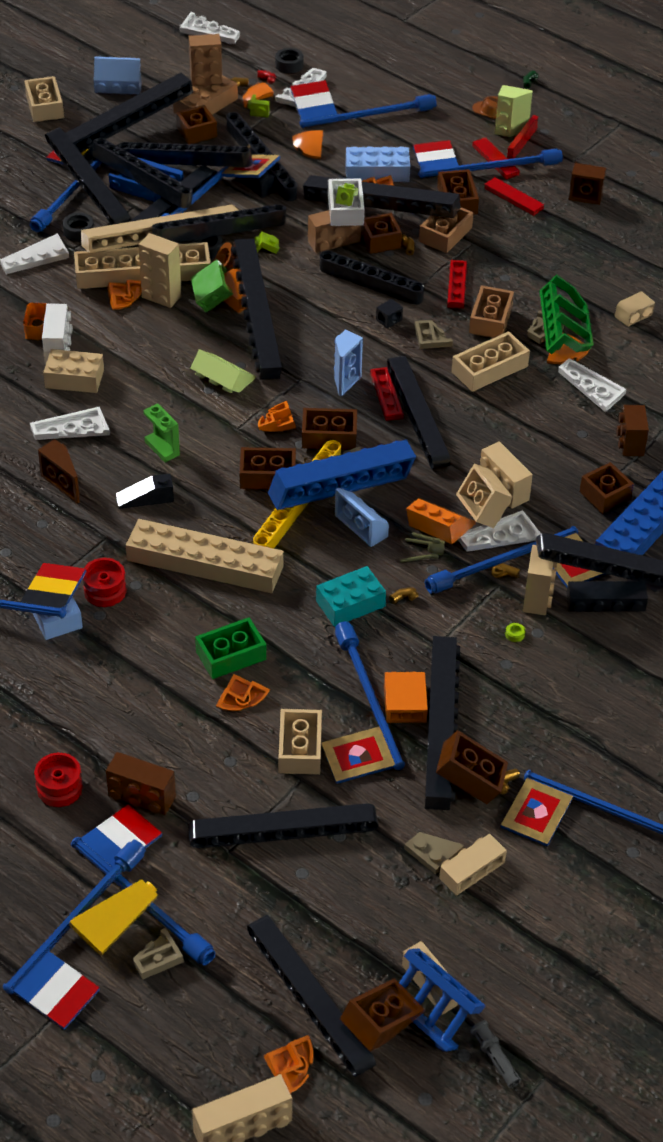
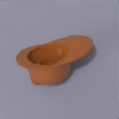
[472,96,498,119]
[212,242,235,272]

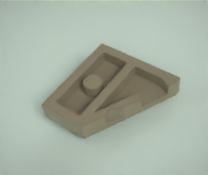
[404,832,464,875]

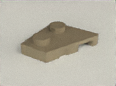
[528,310,564,344]
[415,320,453,349]
[133,928,184,979]

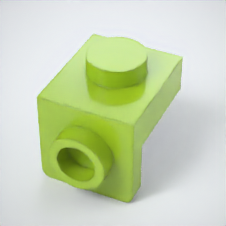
[248,94,269,118]
[335,183,359,206]
[254,232,279,254]

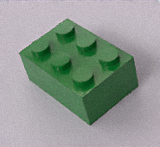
[195,617,267,679]

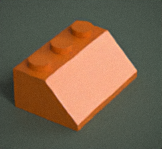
[406,498,476,544]

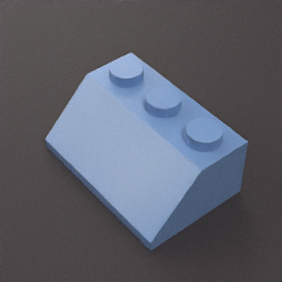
[94,57,142,95]
[334,329,363,397]
[335,488,389,547]

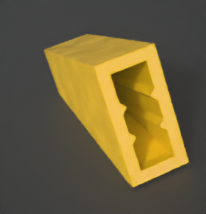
[69,880,158,956]

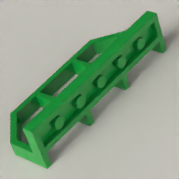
[540,274,594,354]

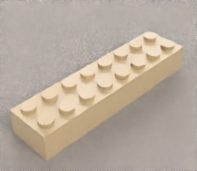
[74,242,211,289]
[126,519,284,593]

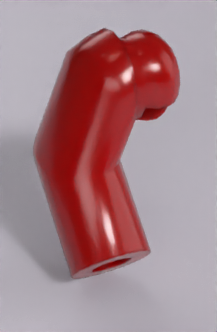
[257,70,276,84]

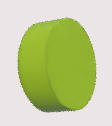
[505,623,525,642]

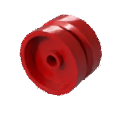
[83,558,127,607]
[34,752,83,807]

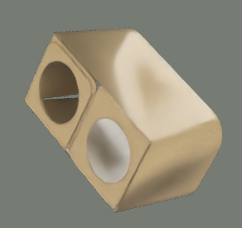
[615,291,655,327]

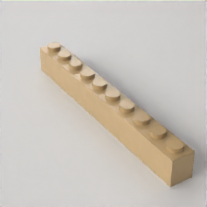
[81,205,239,253]

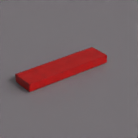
[507,115,538,159]
[472,137,520,180]
[484,177,544,216]
[447,260,467,309]
[370,367,403,421]

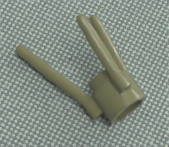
[400,532,445,563]

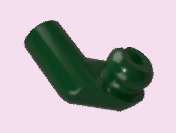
[523,70,539,89]

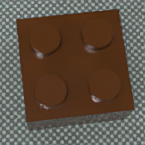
[176,105,217,144]
[568,163,606,205]
[361,213,402,254]
[617,405,649,456]
[579,462,634,514]

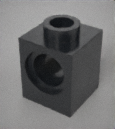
[376,299,403,329]

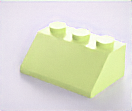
[495,85,533,137]
[190,349,256,393]

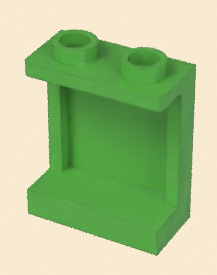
[191,260,233,312]
[143,403,180,462]

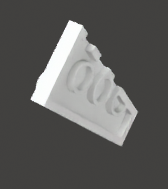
[180,12,240,44]
[275,68,327,108]
[0,234,69,274]
[558,358,626,412]
[30,407,110,440]
[458,510,541,552]

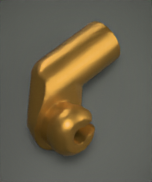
[230,77,249,87]
[401,234,415,256]
[492,563,520,578]
[389,587,419,604]
[500,769,520,794]

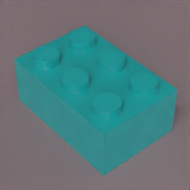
[316,566,386,627]

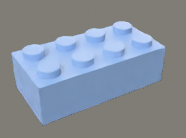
[345,147,410,182]

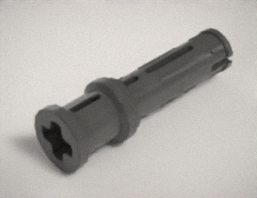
[470,1020,522,1088]

